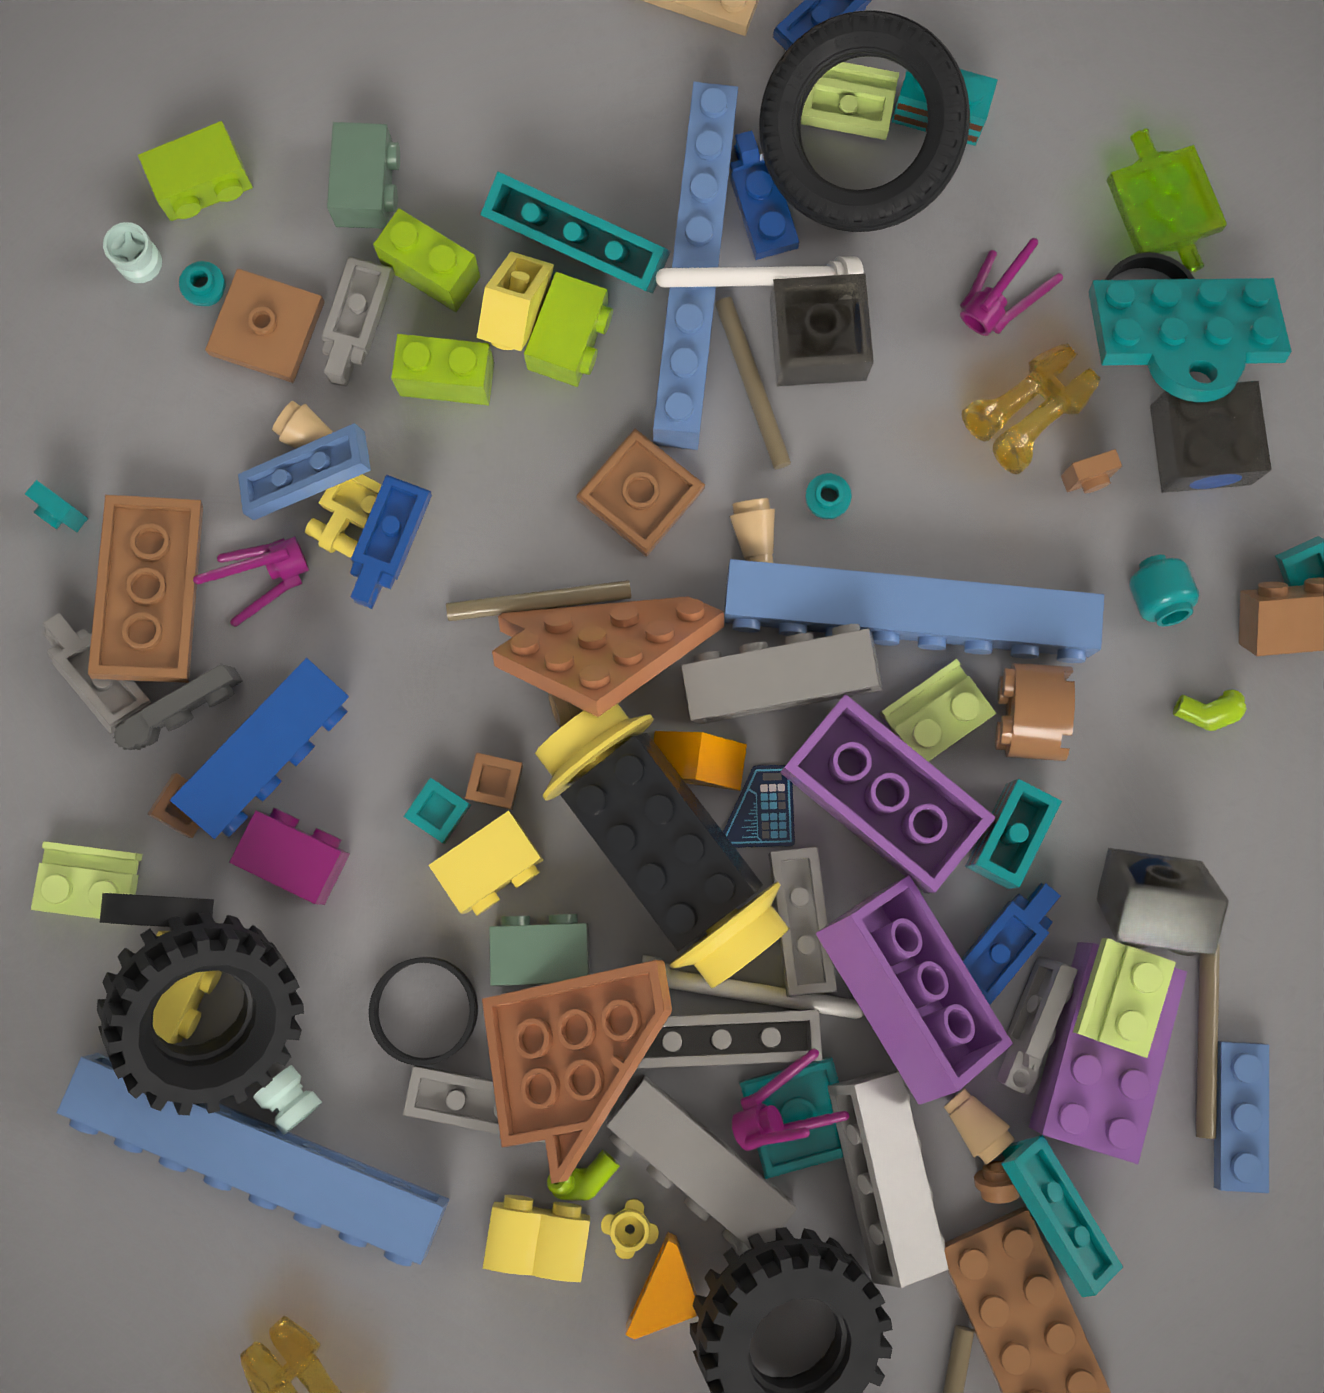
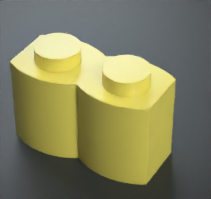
[483,1195,590,1282]

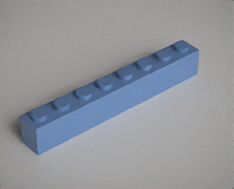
[653,82,738,450]
[724,559,1104,663]
[56,1053,450,1266]

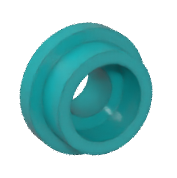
[179,261,226,306]
[805,473,852,519]

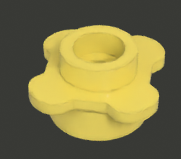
[601,1199,659,1259]

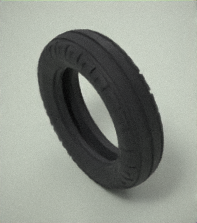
[759,10,970,232]

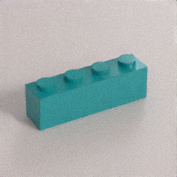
[480,171,671,293]

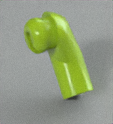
[1173,689,1247,731]
[547,1149,620,1201]

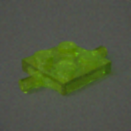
[1106,128,1227,273]

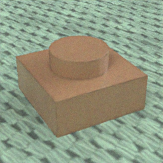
[1061,449,1122,494]
[465,752,523,810]
[147,773,200,838]

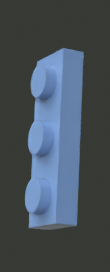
[238,423,371,520]
[1214,1041,1269,1193]

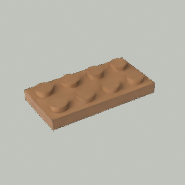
[88,495,203,683]
[944,1206,1111,1393]

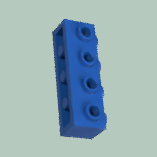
[170,657,349,839]

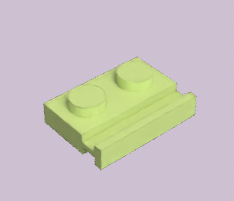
[801,62,899,140]
[879,659,997,762]
[31,841,143,919]
[1073,938,1176,1058]

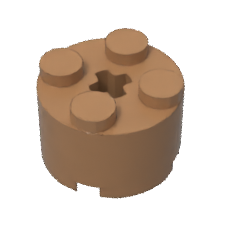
[995,663,1075,761]

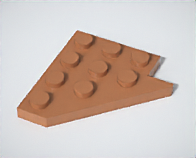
[492,596,725,717]
[482,960,672,1184]

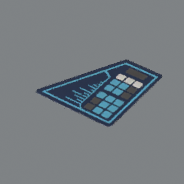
[723,765,795,848]

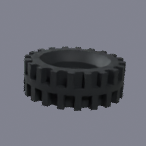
[97,912,304,1116]
[690,1227,893,1393]

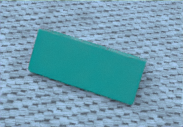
[1001,1135,1123,1297]

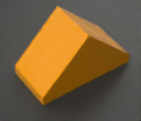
[653,731,747,791]
[625,1232,697,1340]

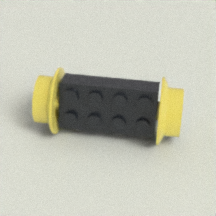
[535,703,789,989]

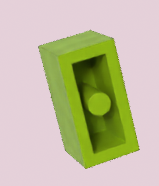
[138,121,253,221]
[373,208,481,312]
[524,272,613,387]
[391,334,495,406]

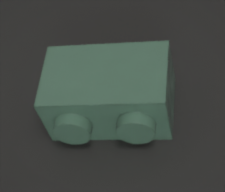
[327,122,400,229]
[489,914,590,986]

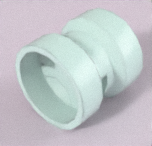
[103,222,162,283]
[253,1065,322,1135]

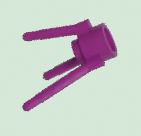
[960,238,1063,336]
[193,536,310,627]
[732,1048,850,1151]

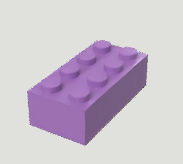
[780,694,996,893]
[815,875,1013,1105]
[1029,942,1187,1164]

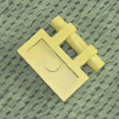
[305,474,381,558]

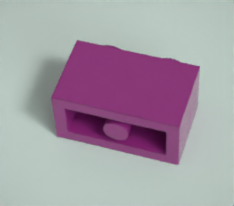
[229,808,350,905]

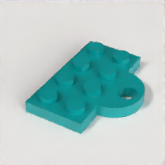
[1088,278,1292,402]

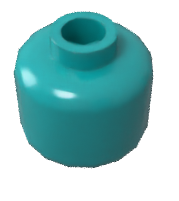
[1129,554,1199,627]

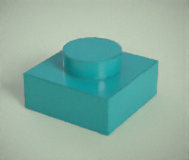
[25,480,89,532]
[1275,536,1324,587]
[403,777,471,844]

